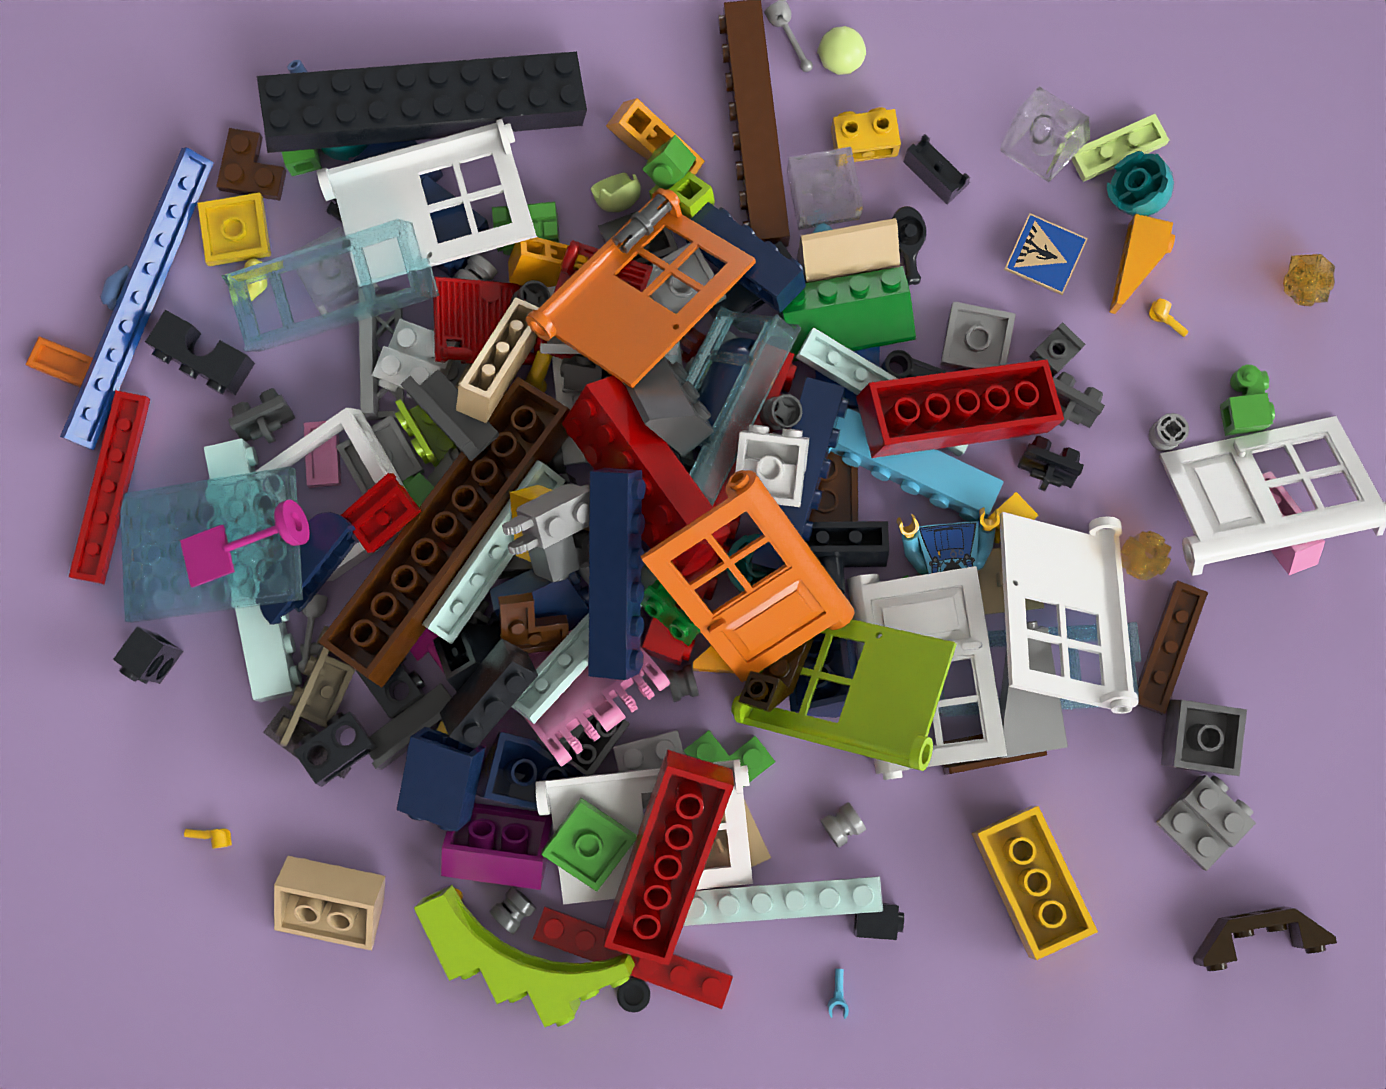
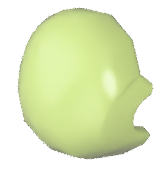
[817,26,866,75]
[590,172,641,212]

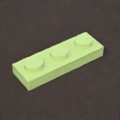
[1069,114,1170,182]

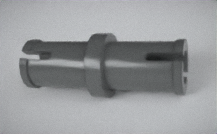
[612,194,672,254]

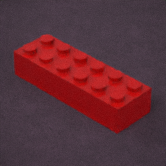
[856,359,1064,458]
[562,375,731,576]
[604,750,734,966]

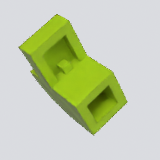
[649,171,715,219]

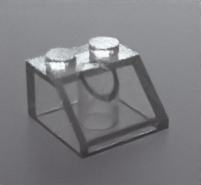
[1000,86,1090,182]

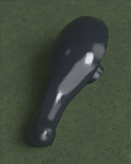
[892,206,926,286]

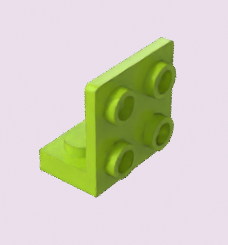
[395,398,457,468]

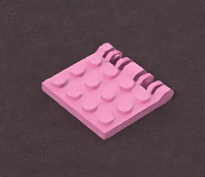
[523,630,671,767]

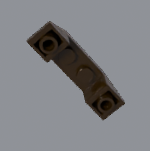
[738,637,815,712]
[1193,906,1337,971]

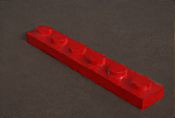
[69,390,151,585]
[533,906,733,1009]

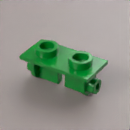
[641,579,701,646]

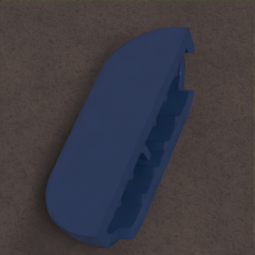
[694,337,757,460]
[259,512,356,625]

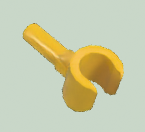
[1149,298,1189,337]
[184,829,232,849]

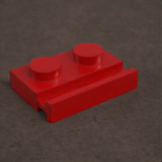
[341,473,421,553]

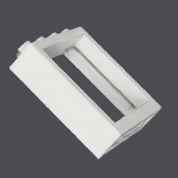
[256,408,408,581]

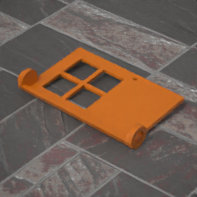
[526,188,756,388]
[641,470,855,683]

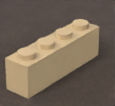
[456,297,540,423]

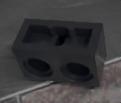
[113,626,184,684]
[355,656,426,719]
[293,711,377,787]

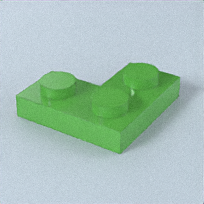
[683,730,776,787]

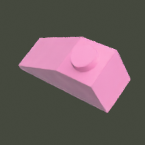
[1262,471,1325,575]

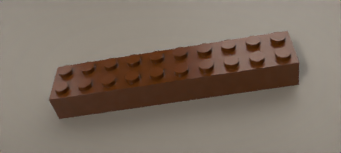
[318,377,570,688]

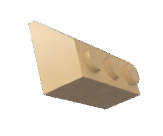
[797,218,900,283]
[274,856,385,951]

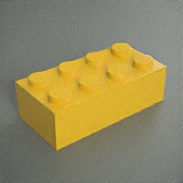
[971,806,1098,960]

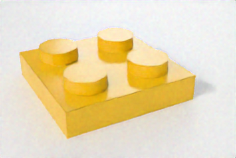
[198,193,271,266]

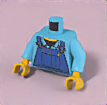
[896,507,1000,575]

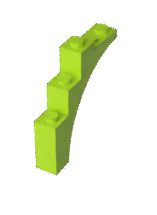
[414,885,635,1027]

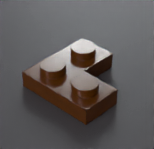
[216,128,287,201]
[498,593,569,654]

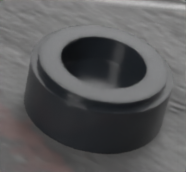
[617,977,651,1013]

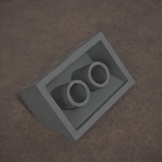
[624,357,715,456]

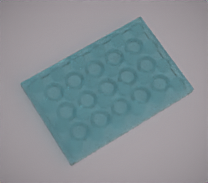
[120,467,303,623]

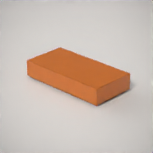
[25,336,93,388]

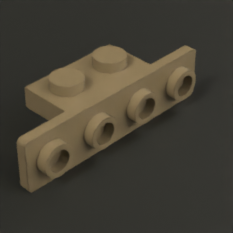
[275,625,355,747]

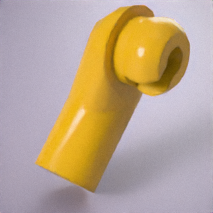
[525,351,553,393]

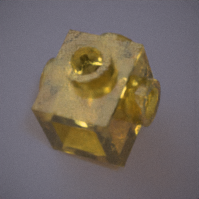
[1283,254,1335,306]
[1120,531,1172,581]

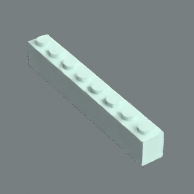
[204,438,302,702]

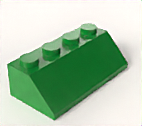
[778,266,916,362]

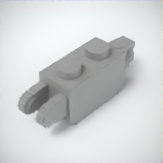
[502,483,590,555]

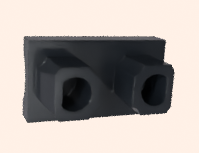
[1017,436,1084,491]

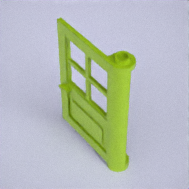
[731,619,957,771]

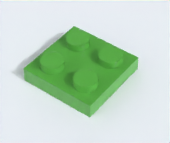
[541,798,636,891]

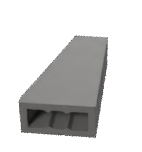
[999,621,1068,759]

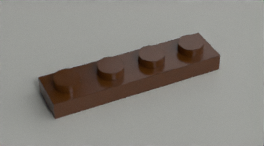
[1135,580,1208,715]

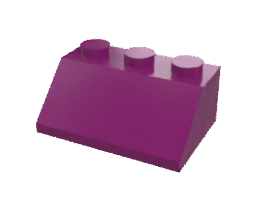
[441,803,553,890]

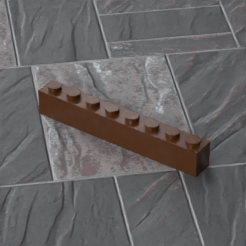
[718,0,790,247]

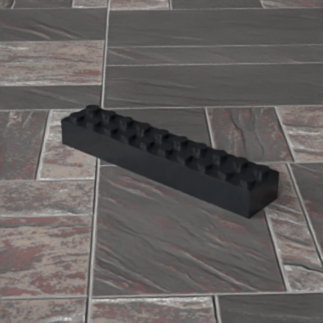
[257,51,587,153]

